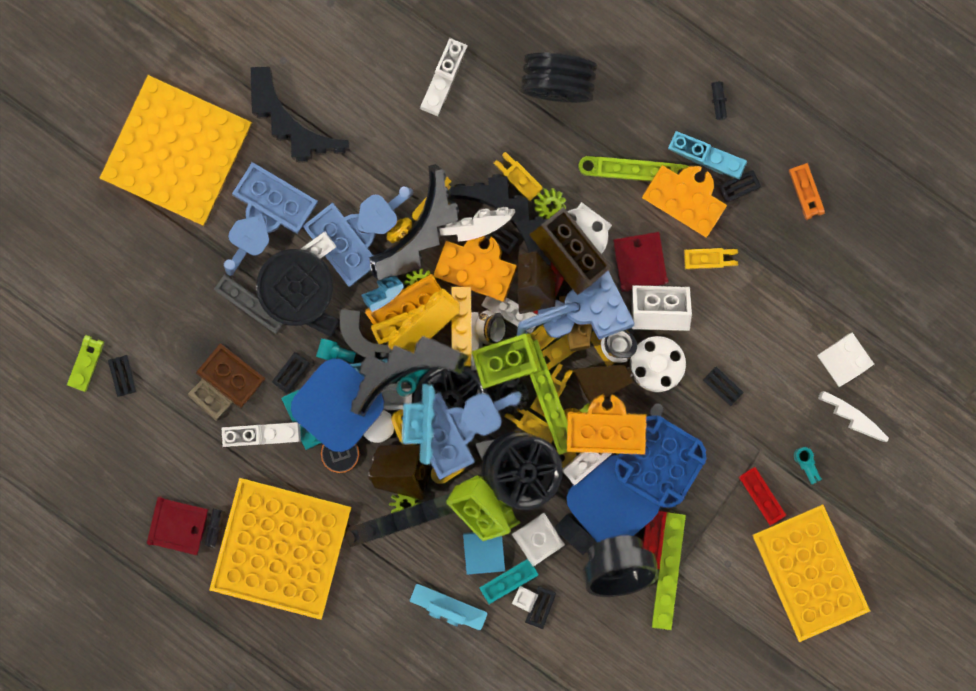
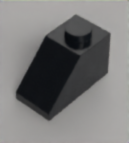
[554,514,596,555]

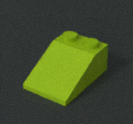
[472,334,542,389]
[446,478,510,541]

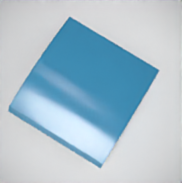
[362,276,404,312]
[463,532,505,575]

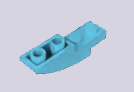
[668,131,747,180]

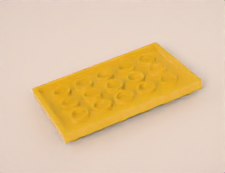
[752,504,870,642]

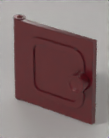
[613,232,669,292]
[146,497,209,555]

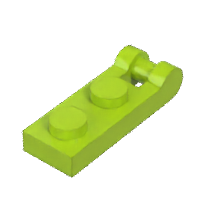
[67,335,104,392]

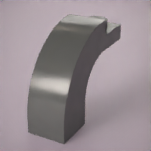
[340,310,391,358]

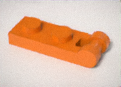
[789,163,825,220]

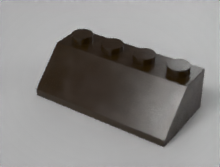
[529,207,612,295]

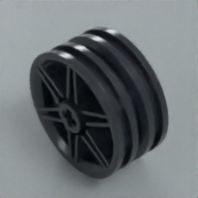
[520,53,597,103]
[414,366,488,409]
[481,431,563,510]

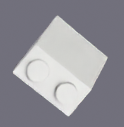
[817,333,874,387]

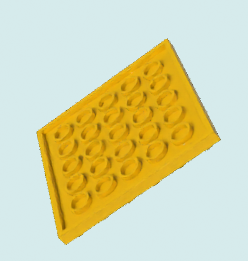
[100,75,252,226]
[209,478,352,620]

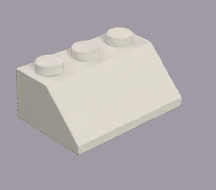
[631,286,692,331]

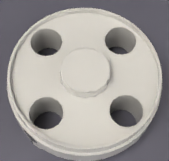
[567,208,608,254]
[630,336,686,392]

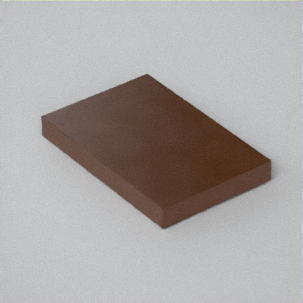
[196,343,266,409]

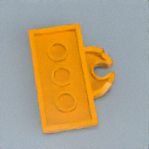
[642,165,727,238]
[433,235,518,302]
[365,274,441,343]
[567,394,646,454]

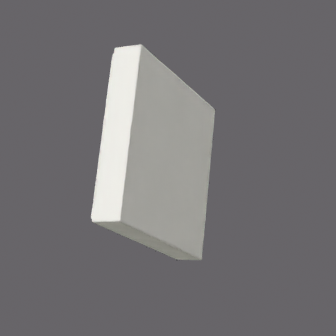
[512,513,565,566]

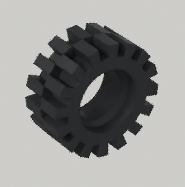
[492,379,529,414]

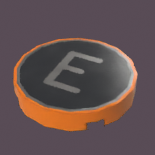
[321,444,359,473]

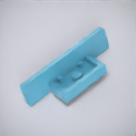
[402,384,435,464]
[410,584,487,630]

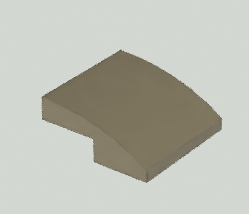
[188,379,233,421]

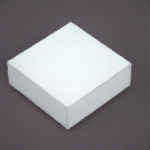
[512,586,538,612]

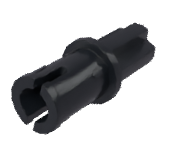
[711,81,727,120]
[204,508,225,548]

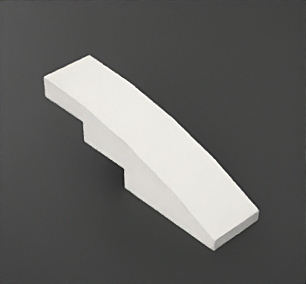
[818,391,889,442]

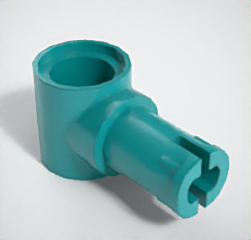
[316,338,356,363]
[396,369,430,397]
[793,447,822,485]

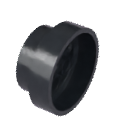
[582,535,659,597]

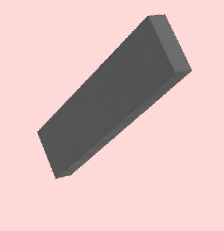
[213,274,283,334]

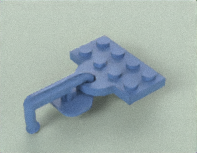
[224,162,318,276]
[303,186,414,287]
[517,271,635,340]
[419,391,522,479]

